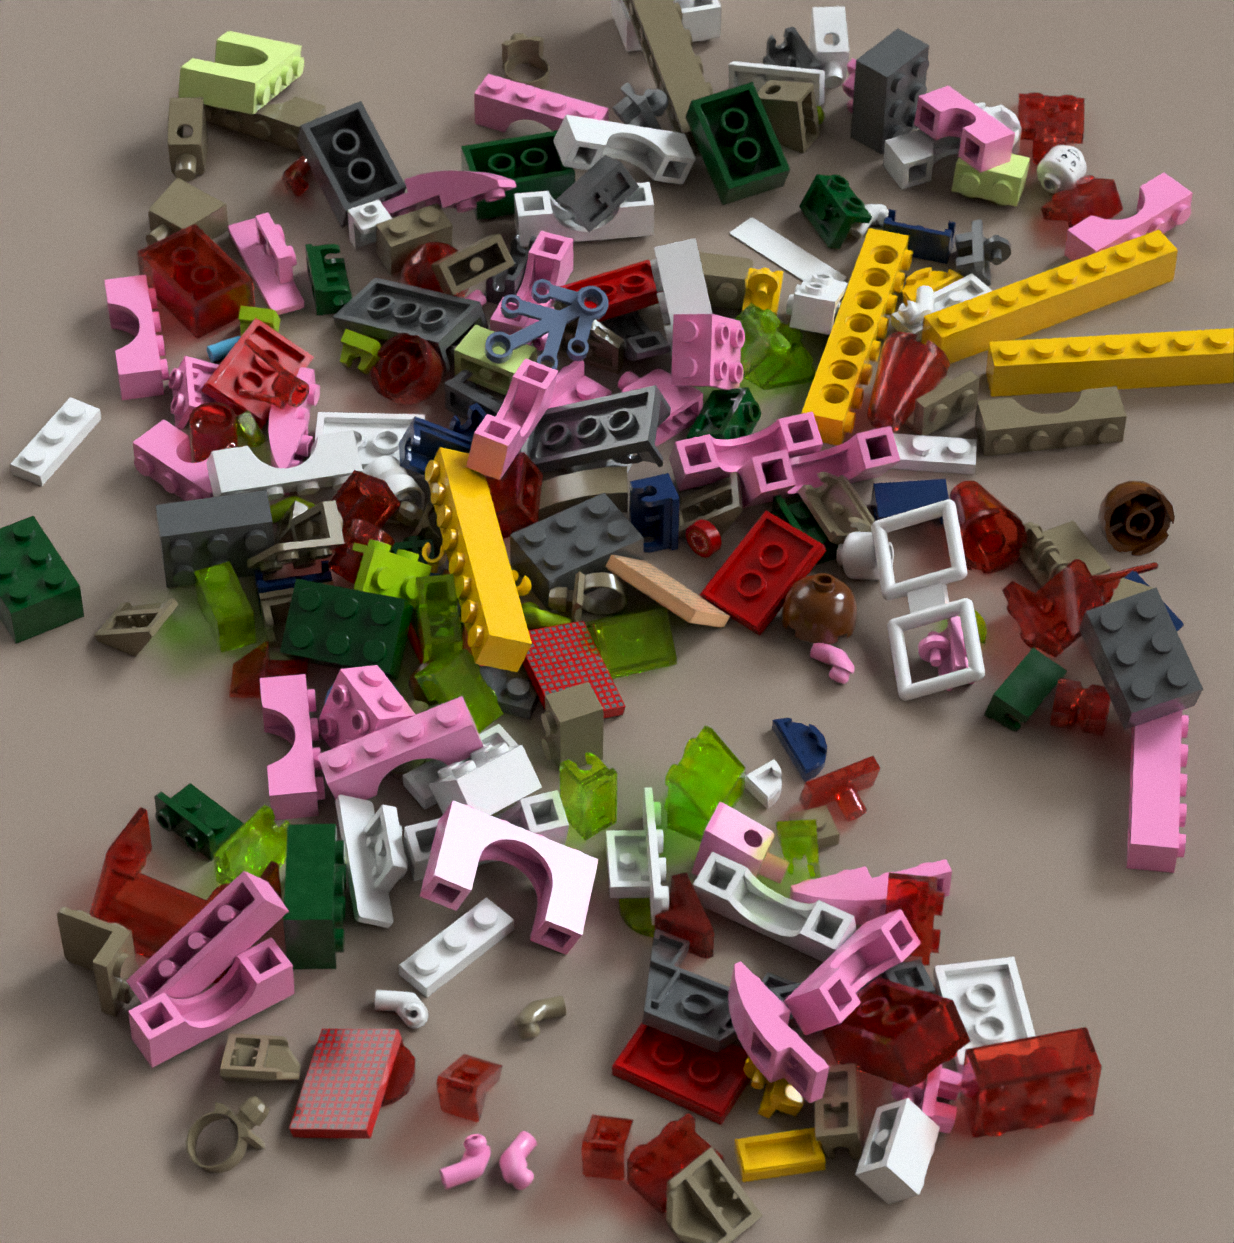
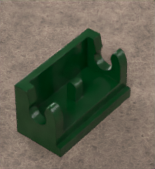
[305,244,352,316]
[984,648,1067,732]

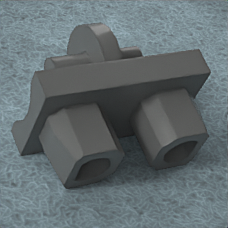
[612,82,669,130]
[955,219,1011,286]

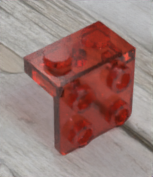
[1002,559,1106,658]

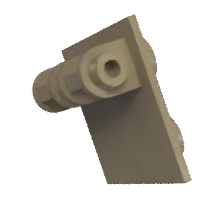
[1010,520,1111,594]

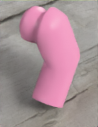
[499,1131,537,1190]

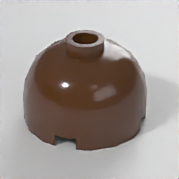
[1098,481,1175,556]
[781,573,857,644]

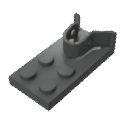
[333,277,489,374]
[518,385,671,477]

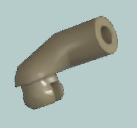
[514,995,566,1039]

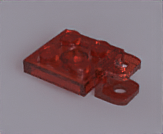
[1017,92,1085,165]

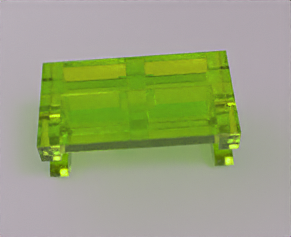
[560,752,617,841]
[213,804,290,887]
[776,819,821,878]

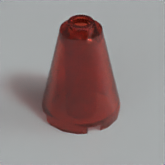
[867,332,950,432]
[949,480,1027,574]

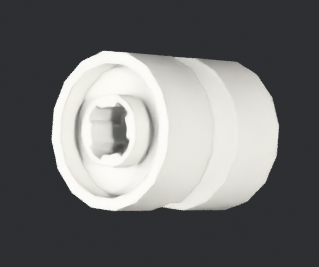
[359,455,425,524]

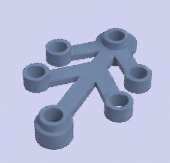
[485,279,609,370]

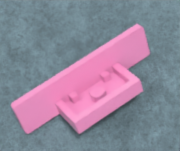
[228,213,305,315]

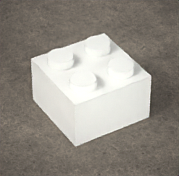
[428,742,542,815]

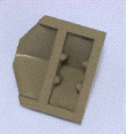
[678,472,743,538]
[94,598,178,657]
[220,1033,301,1082]
[666,1147,763,1243]

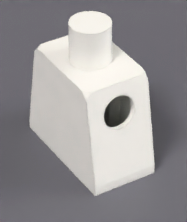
[809,6,849,89]

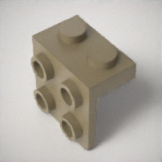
[699,252,754,310]
[879,366,979,436]
[247,500,345,573]
[57,907,138,1017]

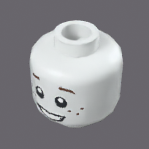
[1036,145,1087,195]

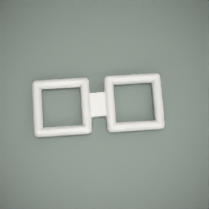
[871,499,985,701]

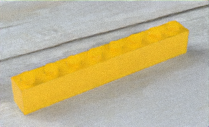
[921,230,1178,368]
[986,328,1234,397]
[425,447,532,672]

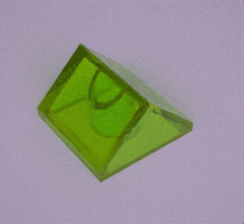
[584,606,677,679]

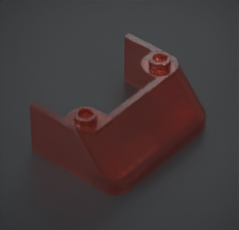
[89,807,282,983]

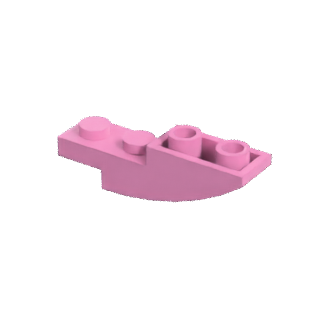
[381,170,516,217]
[268,367,320,496]
[790,859,952,925]
[728,962,830,1103]

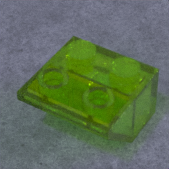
[734,303,816,390]
[664,725,746,842]

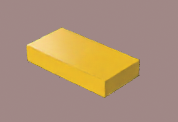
[734,1127,826,1182]

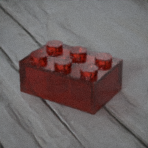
[137,224,255,339]
[822,977,971,1088]
[959,1027,1102,1138]

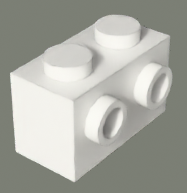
[786,273,849,335]
[855,1098,940,1204]

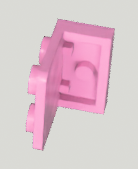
[671,314,745,390]
[318,665,416,749]

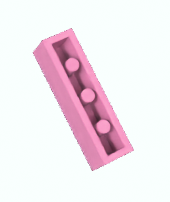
[126,871,289,1004]

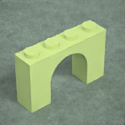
[178,31,304,115]

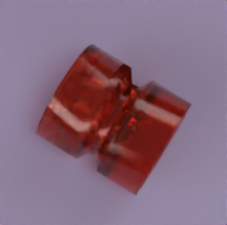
[189,402,239,463]
[328,519,395,585]
[1050,677,1111,736]

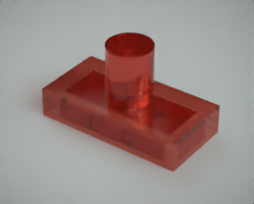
[799,756,880,821]

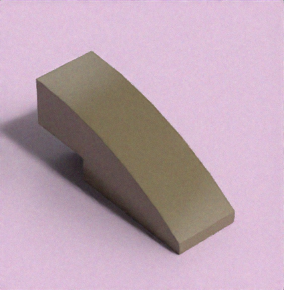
[518,466,628,524]

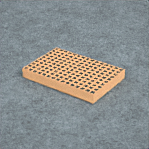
[606,555,730,628]

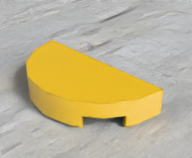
[902,267,964,307]

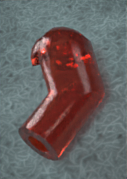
[282,156,311,197]

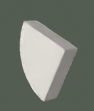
[743,759,782,809]

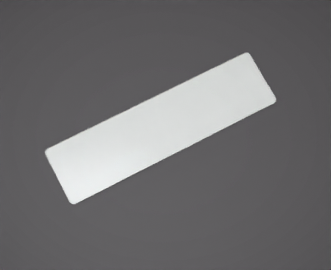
[730,217,846,281]

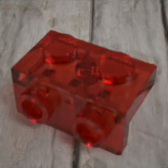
[1040,175,1123,229]
[885,872,944,966]
[627,1113,724,1215]

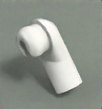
[849,204,889,239]
[898,285,934,325]
[375,990,428,1028]

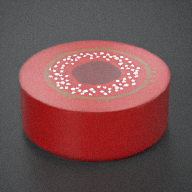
[685,519,722,558]

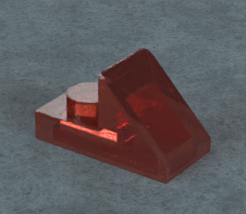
[229,641,309,698]
[654,872,714,959]
[436,1054,503,1122]
[582,1114,634,1181]

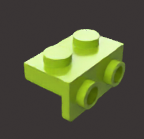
[352,539,432,609]

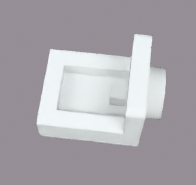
[348,200,392,248]

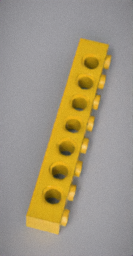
[801,228,913,446]

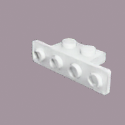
[605,787,669,925]
[335,794,408,928]

